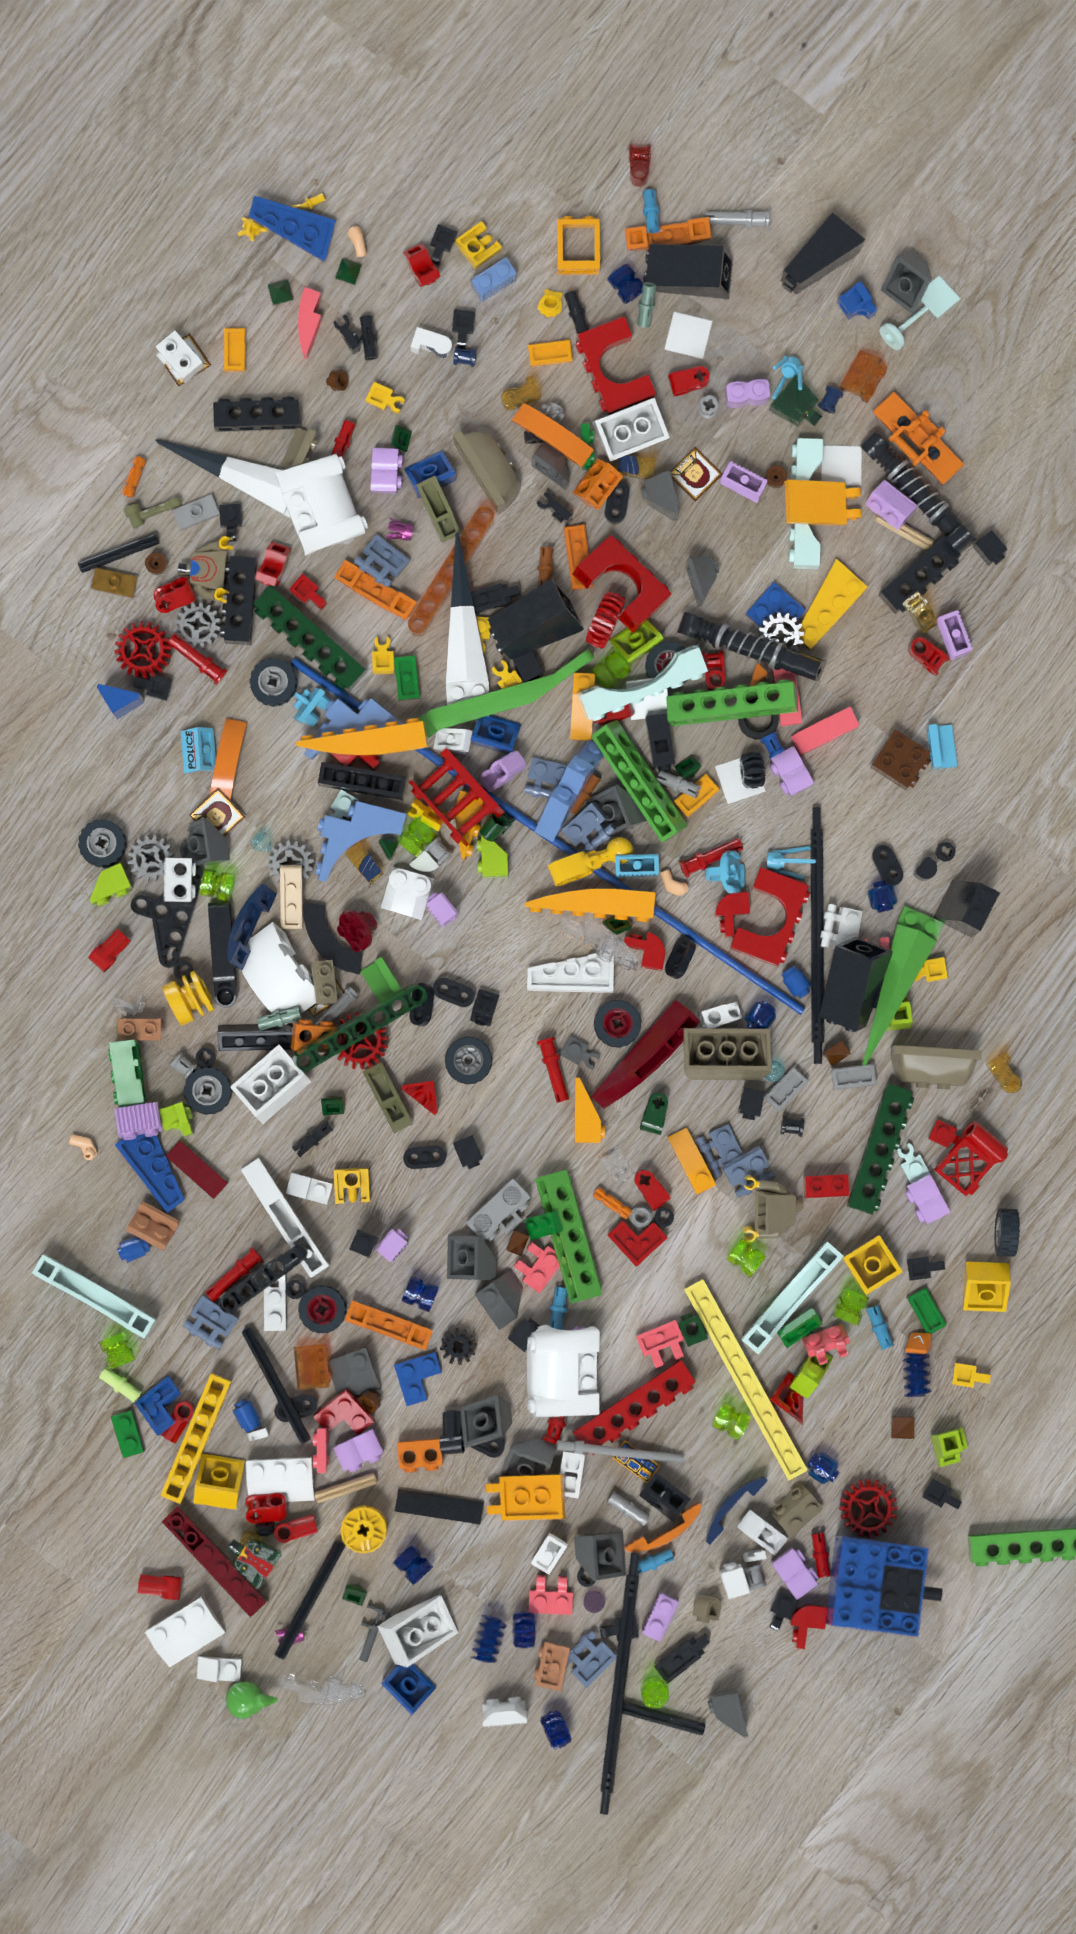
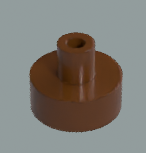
[326,369,348,391]
[765,466,787,488]
[145,552,167,575]
[358,1391,381,1413]

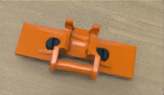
[872,392,964,485]

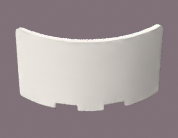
[241,922,316,1024]

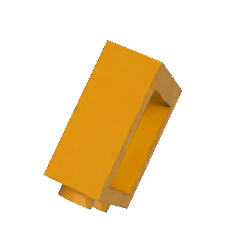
[557,216,600,275]

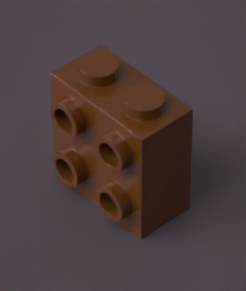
[870,729,931,791]

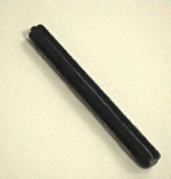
[242,1327,311,1444]
[274,1540,345,1660]

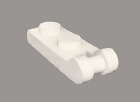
[263,1274,286,1331]

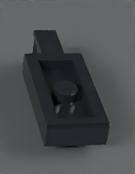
[471,583,521,614]
[654,1634,710,1684]

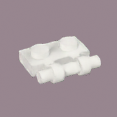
[820,904,863,950]

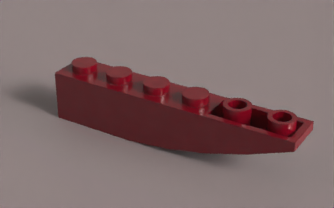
[591,1000,701,1109]
[161,1506,269,1618]

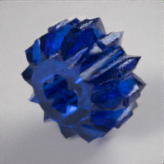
[512,1611,536,1649]
[540,1710,571,1750]

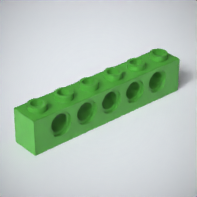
[666,680,798,727]
[591,720,688,843]
[535,1170,602,1304]
[968,1528,1076,1566]

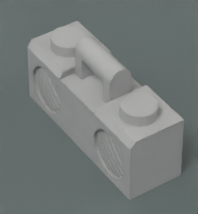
[466,1179,531,1242]

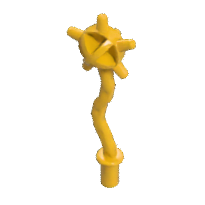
[237,193,325,241]

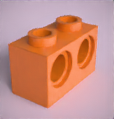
[572,459,623,510]
[291,1019,338,1053]
[397,1438,443,1473]

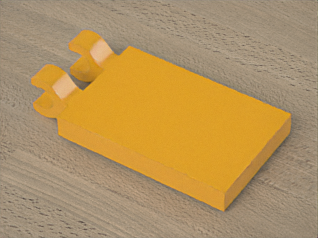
[784,480,862,526]
[485,1474,566,1521]

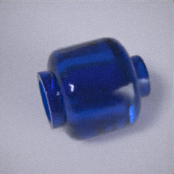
[867,880,898,913]
[745,1001,776,1029]
[806,1452,840,1484]

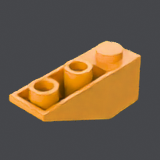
[455,791,484,861]

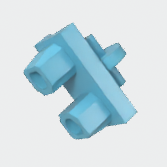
[293,687,330,727]

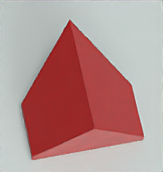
[401,1081,438,1116]
[768,1372,804,1425]

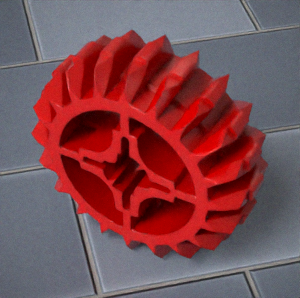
[586,591,625,649]
[114,621,172,679]
[335,1012,389,1070]
[839,1478,898,1538]

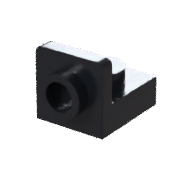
[470,989,499,1026]

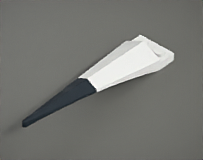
[156,439,291,519]
[446,532,489,705]

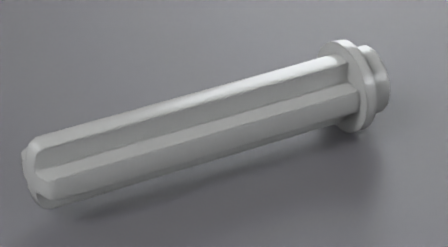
[304,987,359,1040]

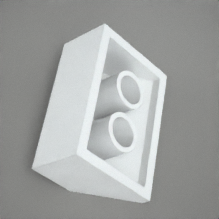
[593,398,670,461]
[230,1045,311,1124]
[246,1457,315,1503]
[145,1595,226,1667]

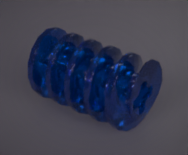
[903,1353,931,1397]
[470,1614,507,1663]

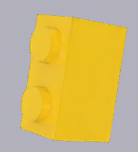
[963,1262,1011,1312]
[193,1454,245,1510]

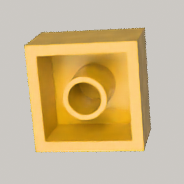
[842,1235,903,1295]

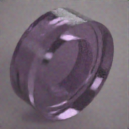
[583,1590,605,1613]

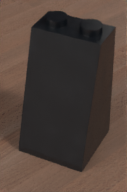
[781,212,865,294]
[643,244,733,299]
[487,579,585,660]
[934,880,1000,938]
[819,937,893,1032]

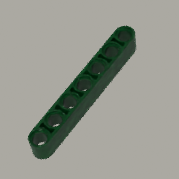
[293,984,427,1071]

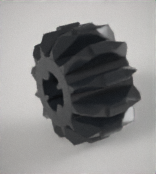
[739,752,766,789]
[440,1328,477,1365]

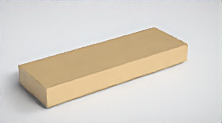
[280,865,303,929]

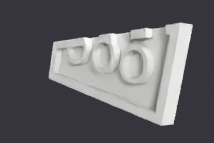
[527,949,614,993]

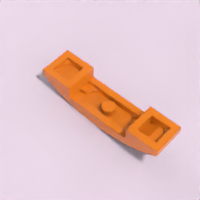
[625,217,711,251]
[511,403,594,468]
[334,560,417,621]
[210,718,247,801]
[344,1300,433,1351]
[624,1502,702,1552]

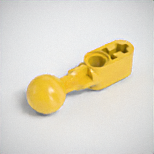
[547,837,633,887]

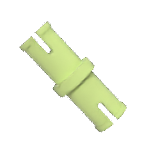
[99,1367,142,1403]

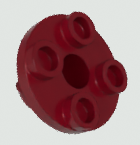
[337,910,377,952]

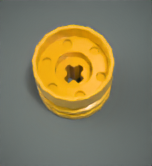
[162,970,215,1027]
[341,1505,388,1554]

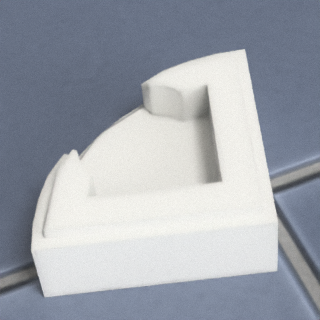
[409,851,439,872]
[247,1427,269,1441]
[742,1549,767,1562]

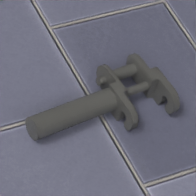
[359,1604,392,1662]

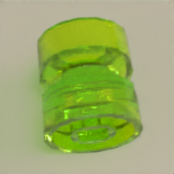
[591,651,631,689]
[396,817,436,858]
[199,868,235,901]
[726,1237,766,1278]
[832,1287,869,1326]
[99,1331,136,1370]
[711,1402,751,1441]
[640,1676,669,1708]

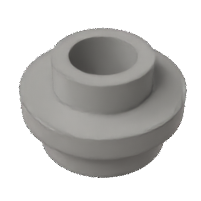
[630,1206,652,1227]

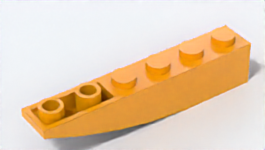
[296,718,429,755]
[525,889,656,922]

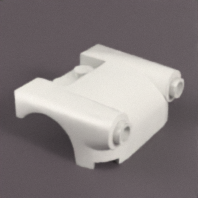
[275,454,368,556]
[527,1325,599,1417]

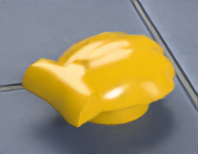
[538,289,563,318]

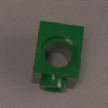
[677,1312,708,1347]

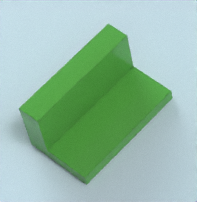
[360,957,401,1002]

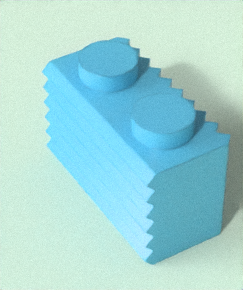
[615,854,659,879]

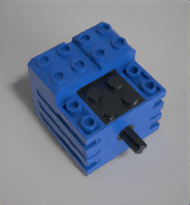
[826,1536,943,1637]

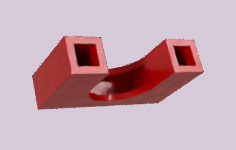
[575,316,656,416]
[572,535,672,633]
[729,867,811,967]

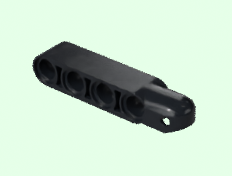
[208,901,237,1008]
[219,1244,308,1313]

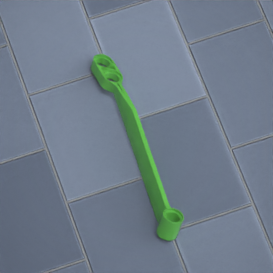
[419,649,595,739]

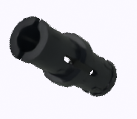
[564,290,590,334]
[359,315,378,360]
[292,1120,334,1158]

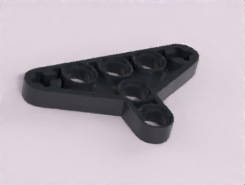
[130,867,204,968]

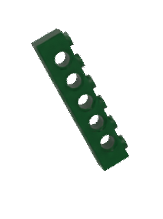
[253,586,367,692]
[846,1083,914,1215]

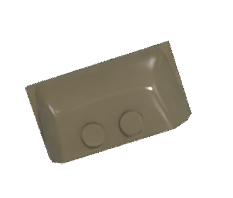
[453,430,521,515]
[683,1028,772,1080]
[891,1045,982,1090]

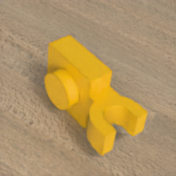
[407,798,447,831]
[952,1363,991,1388]

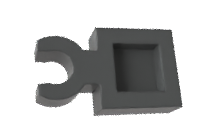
[560,1036,600,1069]

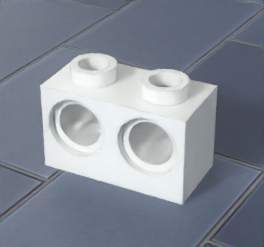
[164,858,196,902]
[560,1450,585,1498]
[719,1562,750,1599]

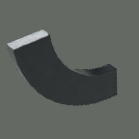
[303,903,362,975]

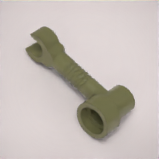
[123,497,182,529]

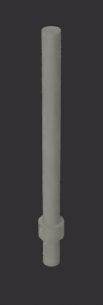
[556,1440,684,1463]

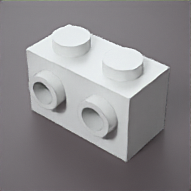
[156,331,204,383]

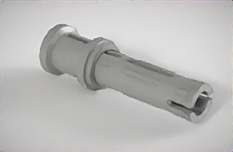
[706,209,770,229]

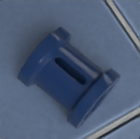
[453,346,476,368]
[817,386,844,414]

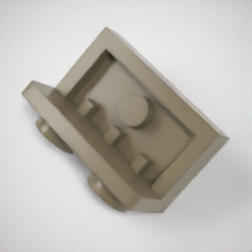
[281,428,319,469]
[311,960,339,1006]
[770,1484,824,1537]

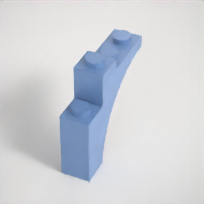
[304,698,403,760]
[535,739,604,842]
[315,800,406,882]

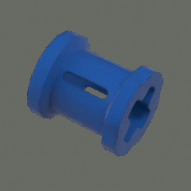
[760,731,786,759]

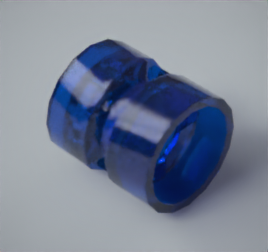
[607,263,643,304]
[401,1276,439,1312]
[393,1544,434,1585]

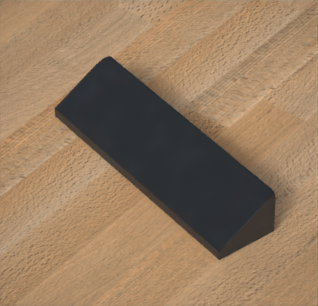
[217,1023,304,1051]
[395,1489,484,1525]

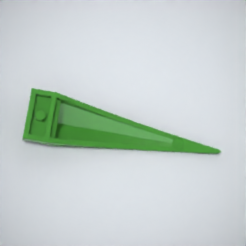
[862,906,944,1067]

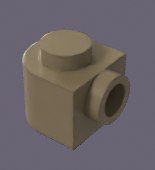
[692,1595,721,1623]

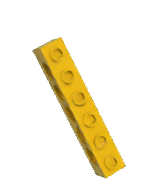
[160,1373,233,1504]

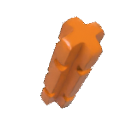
[122,456,146,498]
[593,1188,632,1219]

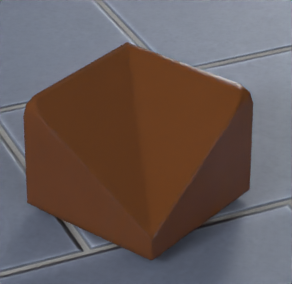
[823,1041,851,1066]
[507,1231,529,1256]
[891,1416,914,1439]

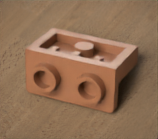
[118,1019,163,1040]
[126,1201,180,1251]
[533,1641,571,1691]

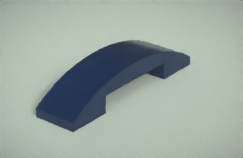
[227,884,277,970]
[705,1476,768,1545]

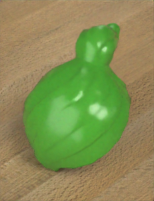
[226,1681,278,1719]

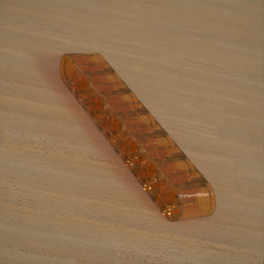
[408,506,494,637]

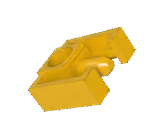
[455,221,502,270]
[334,1167,370,1204]

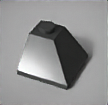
[881,250,932,314]
[641,471,679,521]
[685,556,719,607]
[586,785,647,836]
[447,1236,496,1280]
[326,1347,381,1397]
[460,1395,512,1448]
[500,1438,556,1477]
[574,1532,626,1581]
[707,1688,748,1738]

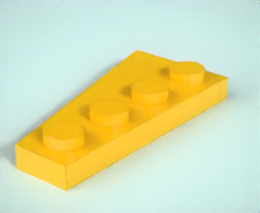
[799,559,868,650]

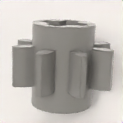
[539,402,565,425]

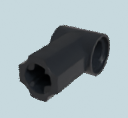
[440,1410,465,1455]

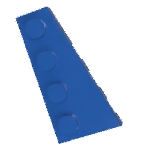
[248,196,336,262]
[115,1134,185,1214]

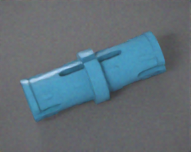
[642,189,660,234]
[550,1287,567,1330]
[866,1305,894,1350]
[637,1547,674,1575]

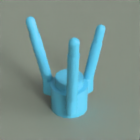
[772,356,804,399]
[767,846,816,880]

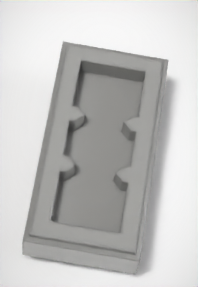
[172,494,220,531]
[831,1064,877,1090]
[764,1067,809,1112]

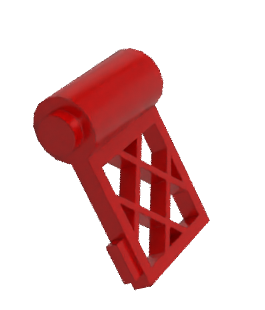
[934,1121,1008,1196]

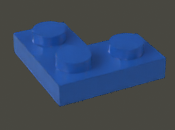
[745,582,806,627]
[394,1352,442,1406]
[135,1376,182,1436]

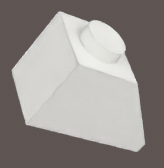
[737,1510,788,1556]

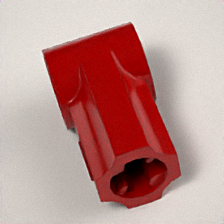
[88,928,131,973]
[160,1400,195,1444]
[274,1515,318,1543]
[138,1574,183,1600]

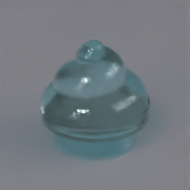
[250,831,272,852]
[765,1061,784,1082]

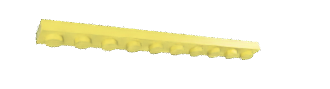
[684,1279,808,1481]

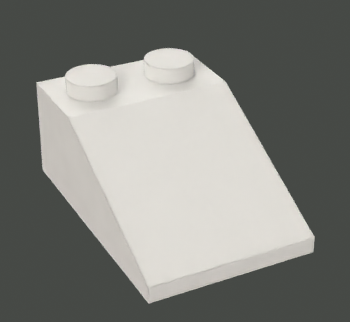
[377,1595,458,1667]

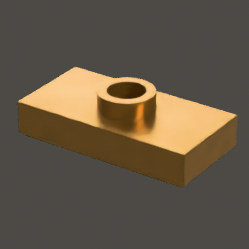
[91,567,138,598]

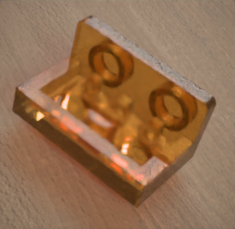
[839,350,888,403]
[294,1344,331,1390]

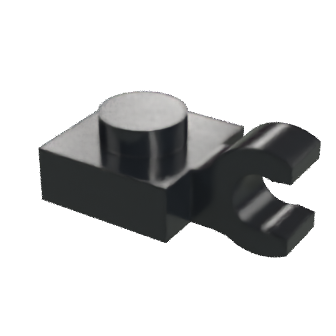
[430,224,458,266]
[452,309,475,349]
[333,315,361,355]
[537,492,573,525]
[219,504,242,542]
[133,675,172,701]
[906,1256,945,1281]
[922,1478,962,1509]
[769,1591,799,1632]
[599,1615,639,1641]

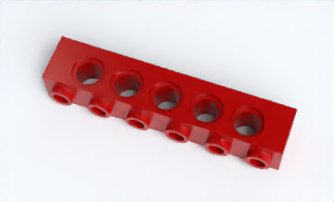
[573,1360,696,1455]

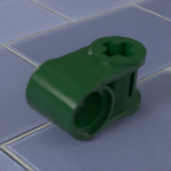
[479,813,515,842]
[640,1093,668,1135]

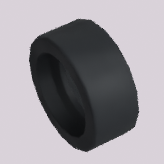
[738,698,779,740]

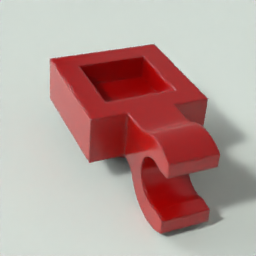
[289,574,327,610]
[928,1119,966,1149]

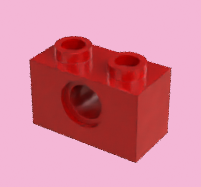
[803,1174,850,1198]

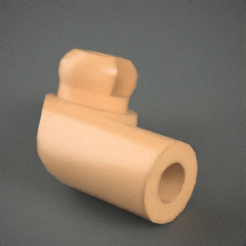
[348,226,367,257]
[660,870,688,896]
[69,1134,97,1160]

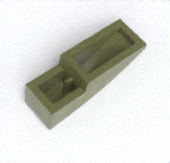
[416,476,462,543]
[363,1062,413,1133]

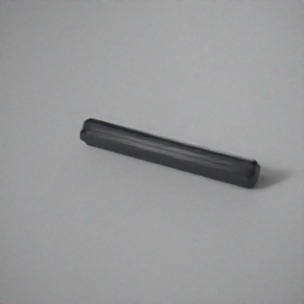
[78,533,159,573]
[622,1702,706,1736]

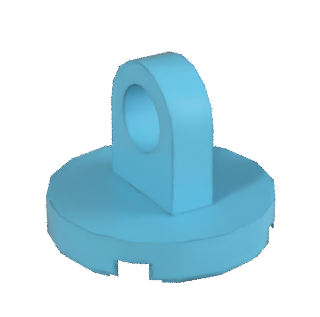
[705,851,746,894]

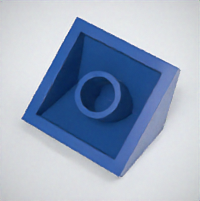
[404,451,456,499]
[97,684,144,719]
[471,715,521,755]
[381,1664,437,1715]

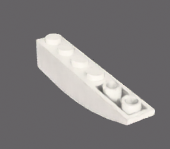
[241,1158,330,1278]

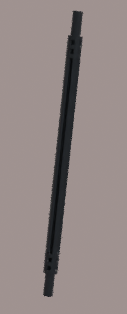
[810,807,824,1064]
[600,1553,640,1815]

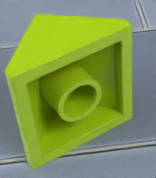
[609,620,664,667]

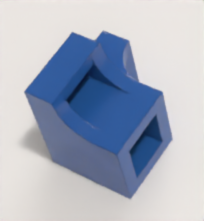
[837,281,877,320]

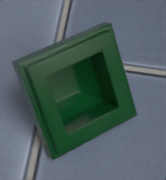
[335,258,362,285]
[267,279,293,306]
[391,425,412,452]
[675,755,702,778]
[379,839,398,861]
[602,916,632,936]
[321,1096,344,1116]
[342,1584,367,1606]

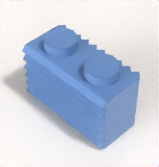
[471,257,516,302]

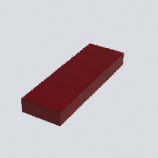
[166,1140,228,1199]

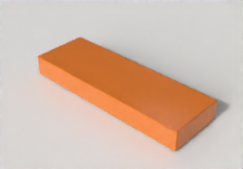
[563,524,593,591]

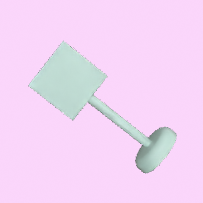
[880,276,960,350]

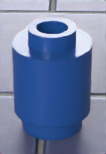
[781,966,812,999]
[117,1236,150,1263]
[232,1399,261,1433]

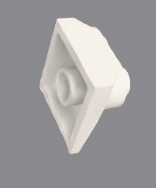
[381,867,434,921]
[482,1697,527,1727]

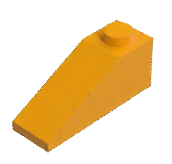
[570,673,595,741]
[575,1078,605,1143]
[667,1128,716,1195]

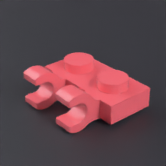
[514,1242,559,1293]
[636,1320,684,1368]
[801,1324,850,1365]
[313,1428,329,1473]
[529,1575,573,1615]

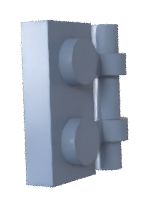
[354,534,410,588]
[524,757,567,798]
[562,802,616,853]
[696,1124,743,1178]
[722,1146,776,1198]
[183,1296,239,1350]
[567,1630,617,1688]

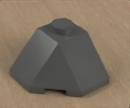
[531,442,569,490]
[180,819,230,869]
[475,1270,523,1330]

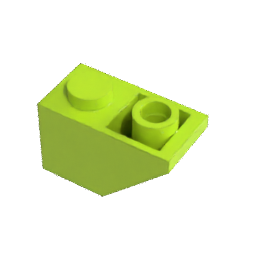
[477,836,508,878]
[90,863,133,907]
[790,1352,833,1399]

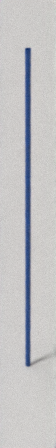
[290,658,805,1015]

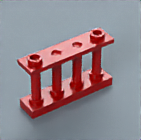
[408,748,504,847]

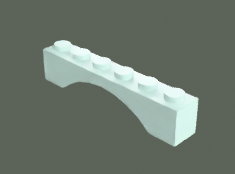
[789,438,823,569]
[577,645,708,721]
[740,1242,843,1354]
[32,1254,158,1339]

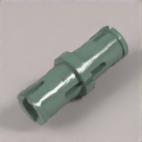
[637,282,656,328]
[257,1006,302,1031]

